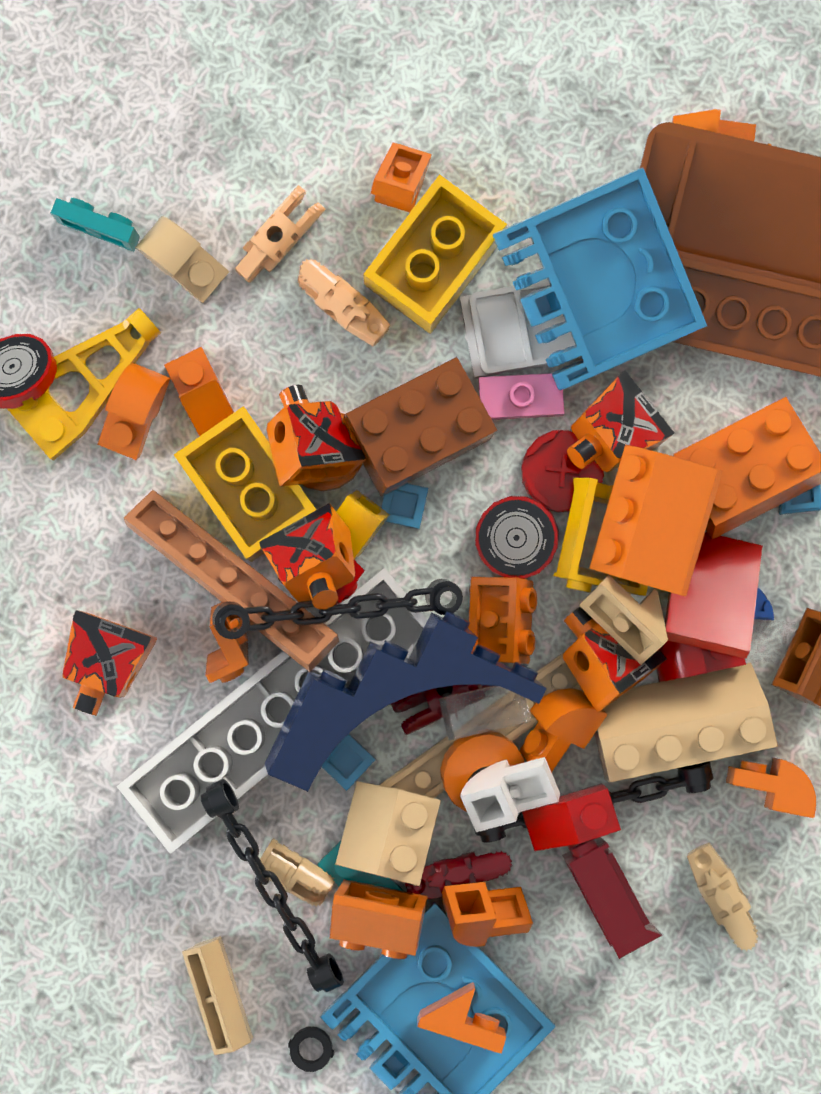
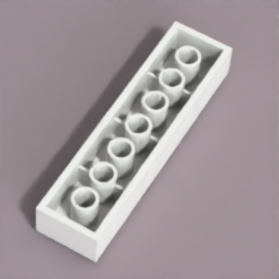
[116,568,427,854]

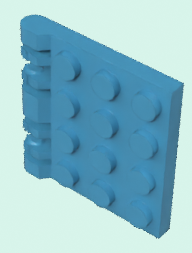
[492,168,707,390]
[320,902,556,1094]

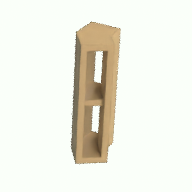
[182,936,253,1055]

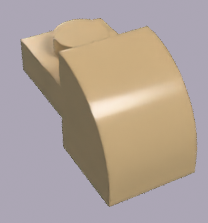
[135,216,229,303]

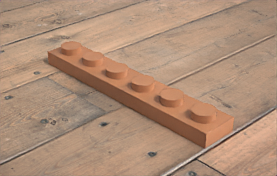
[124,490,339,672]

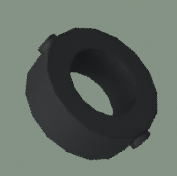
[288,1027,334,1072]

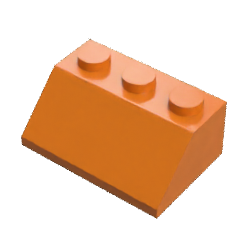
[589,444,723,597]

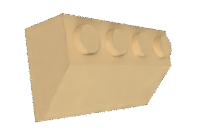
[595,663,778,782]

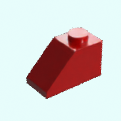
[522,783,621,851]

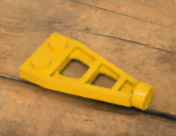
[8,308,161,461]

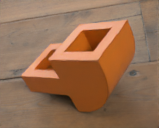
[97,363,170,460]
[519,688,608,773]
[726,758,816,818]
[442,882,533,947]

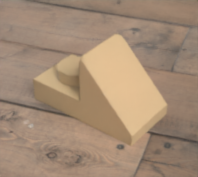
[579,575,668,665]

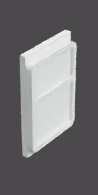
[460,280,582,378]

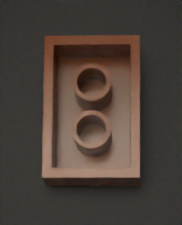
[344,357,498,497]

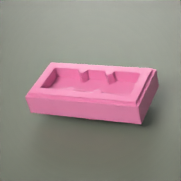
[478,373,564,420]

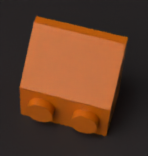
[330,879,428,959]

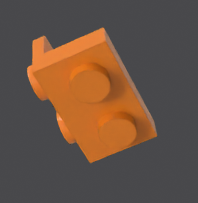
[205,602,249,683]

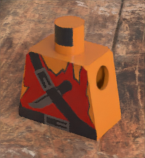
[567,370,675,472]
[266,385,366,487]
[259,503,355,609]
[563,607,667,713]
[63,610,157,716]

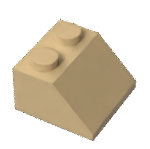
[335,781,441,886]

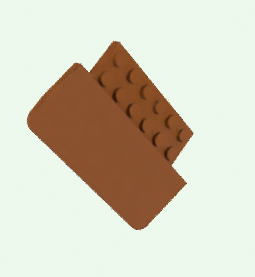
[639,122,821,377]

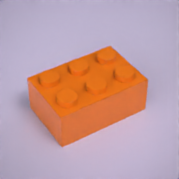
[673,397,821,540]

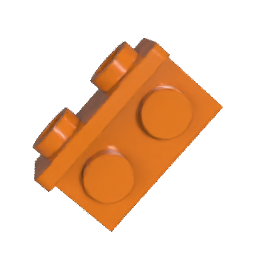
[468,577,537,664]

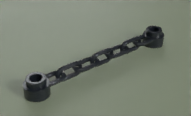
[212,579,463,639]
[474,761,714,843]
[201,779,344,992]

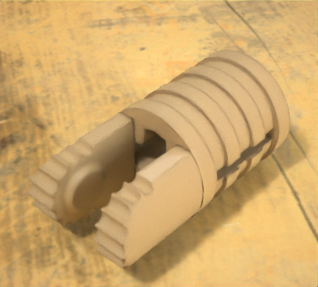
[253,838,335,907]

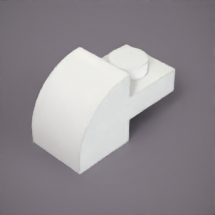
[460,757,560,832]

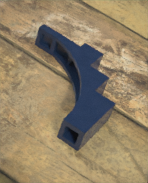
[264,611,547,792]

